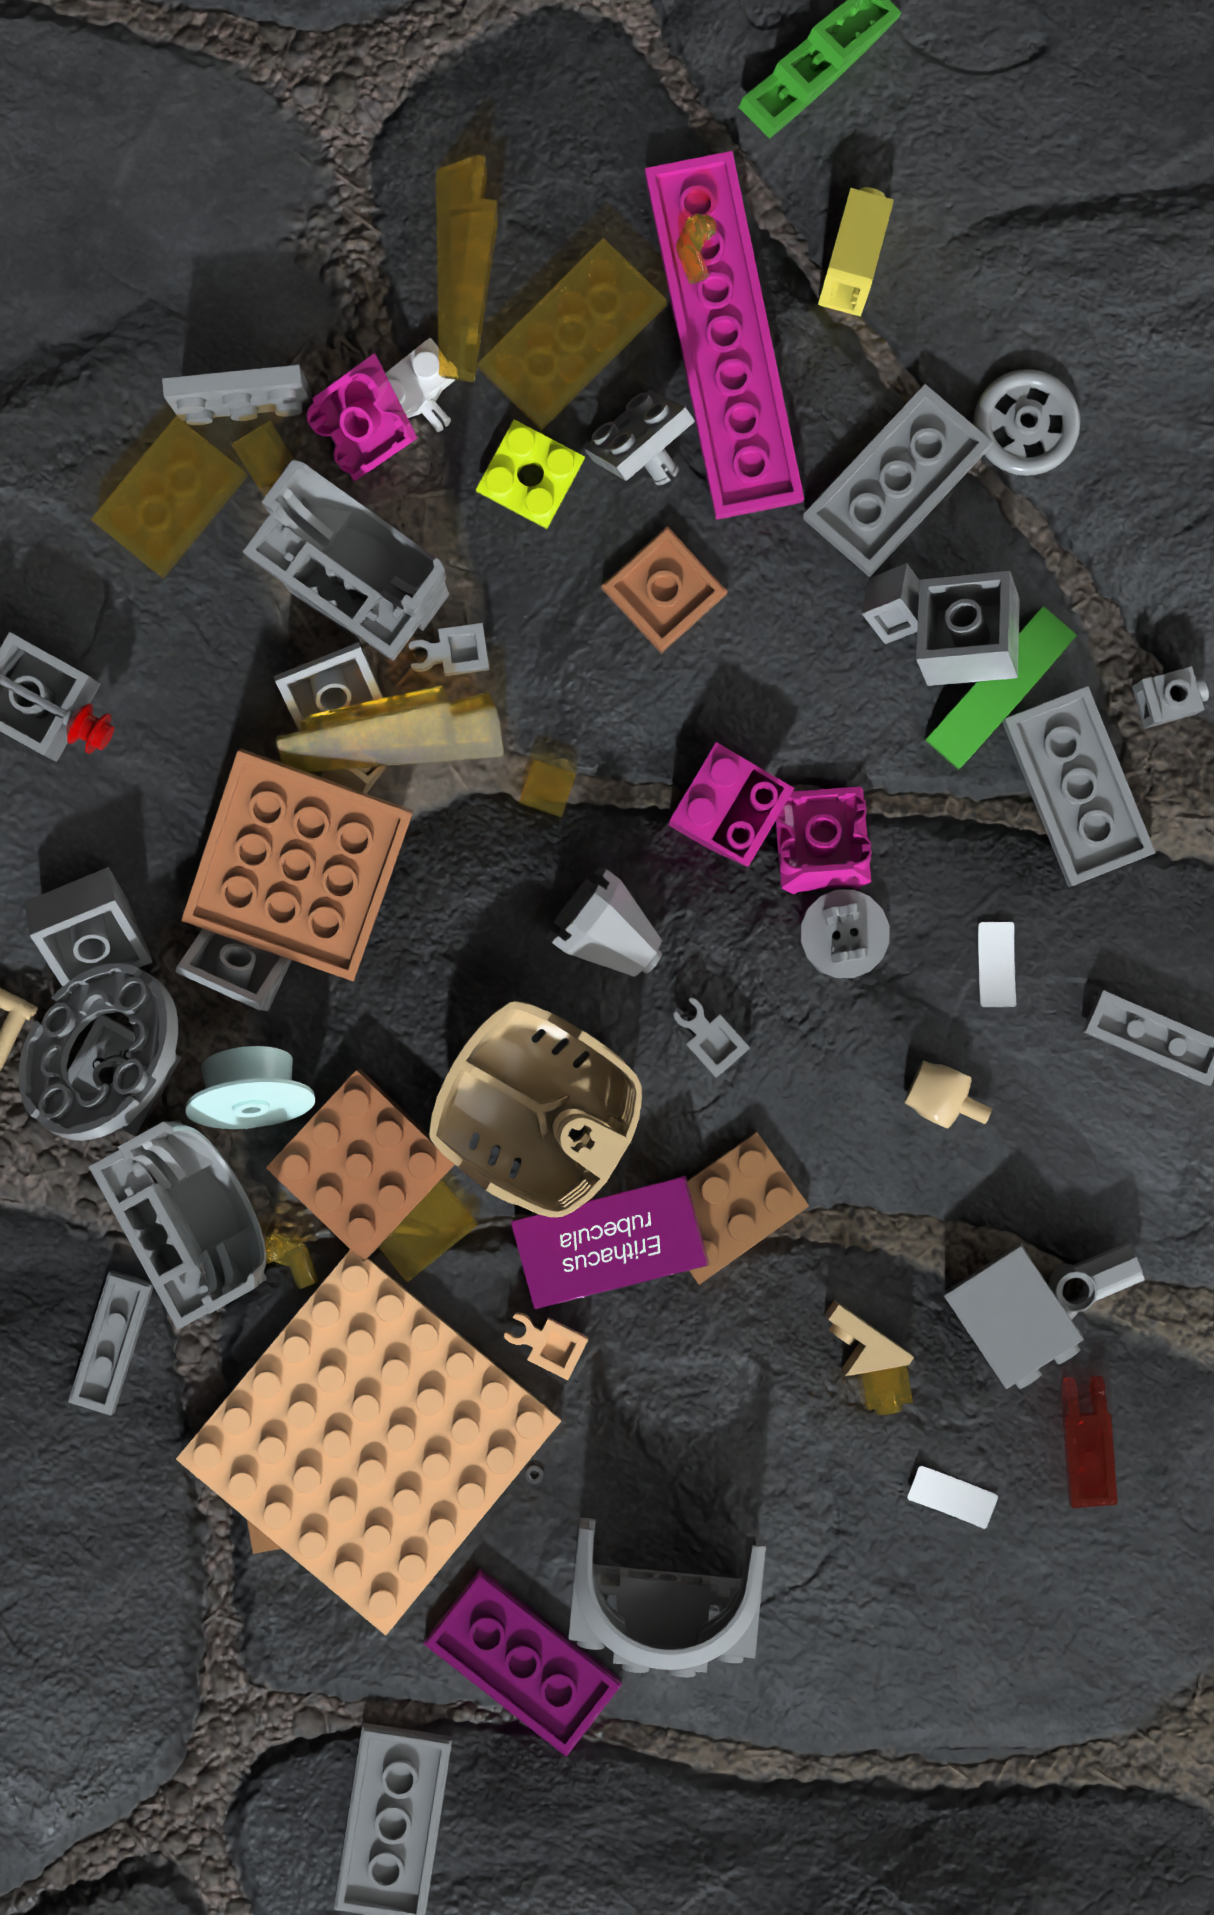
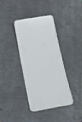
[978,922,1017,1007]
[908,1466,998,1529]

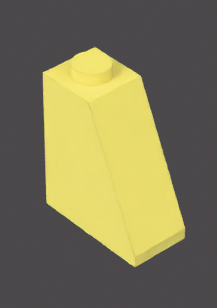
[818,187,894,317]

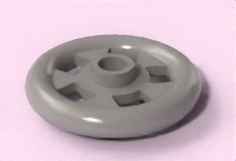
[973,369,1080,476]

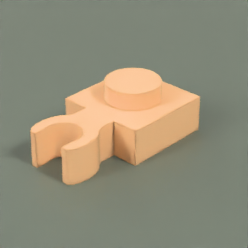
[504,1312,589,1380]

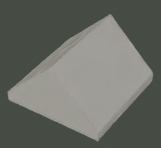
[274,642,390,749]
[176,929,292,1011]

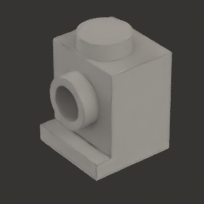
[1132,666,1209,729]

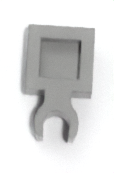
[408,623,490,676]
[673,998,750,1078]

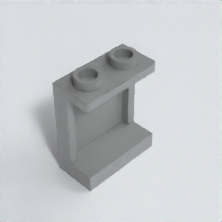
[944,1242,1084,1389]

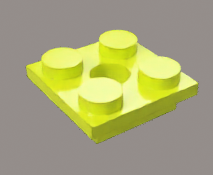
[476,419,585,529]

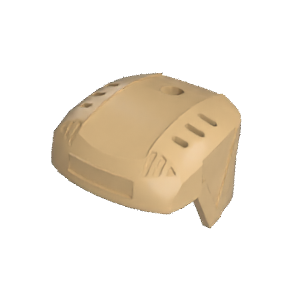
[429,1001,642,1217]

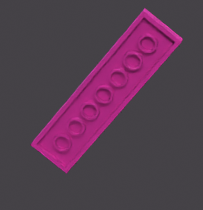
[645,151,804,520]

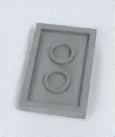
[162,365,312,425]

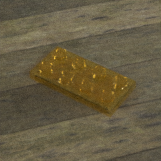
[477,238,667,431]

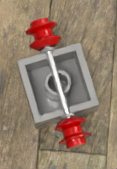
[0,632,115,762]

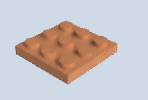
[266,1069,455,1262]

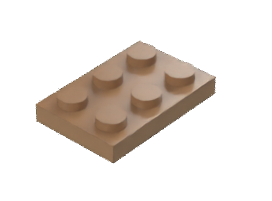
[687,1132,809,1285]

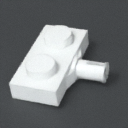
[385,338,460,432]

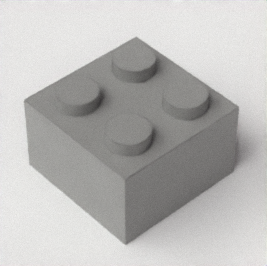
[916,571,1020,686]

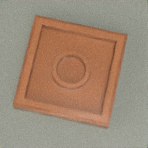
[601,526,728,654]

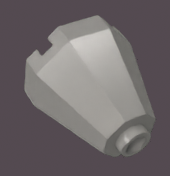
[546,866,662,977]

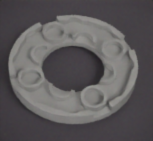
[19,963,178,1141]

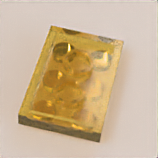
[91,416,248,579]

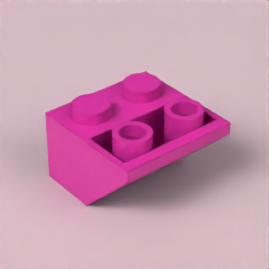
[669,742,795,867]

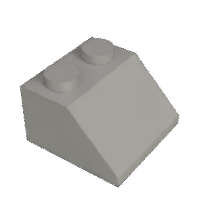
[25,867,152,986]

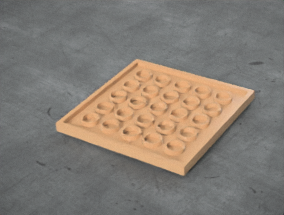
[176,1249,561,1635]

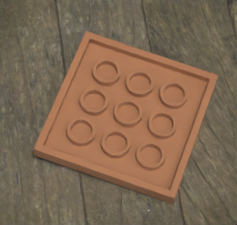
[181,748,414,982]

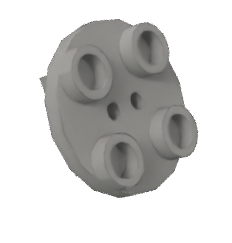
[800,890,890,978]

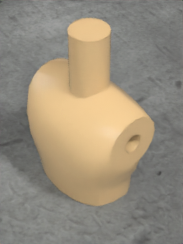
[904,1060,992,1129]

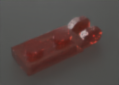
[1062,1376,1118,1508]

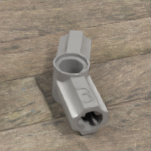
[1048,1242,1145,1320]

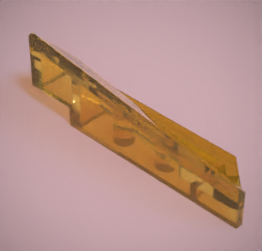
[436,155,499,382]
[276,685,504,772]

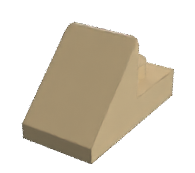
[824,1300,914,1376]

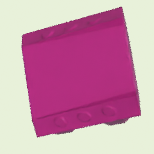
[307,353,418,482]
[776,786,872,895]

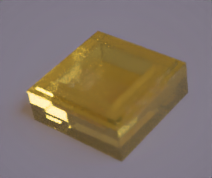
[519,760,576,817]

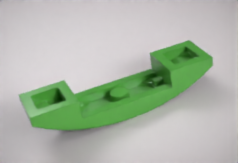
[925,606,1077,770]

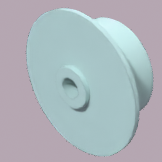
[185,1046,315,1129]

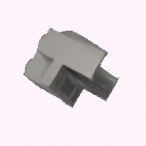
[243,460,449,661]
[89,1120,267,1330]
[568,1517,766,1678]

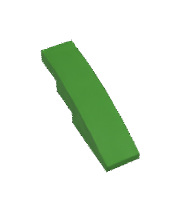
[738,0,902,139]

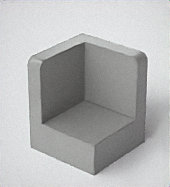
[862,563,920,644]

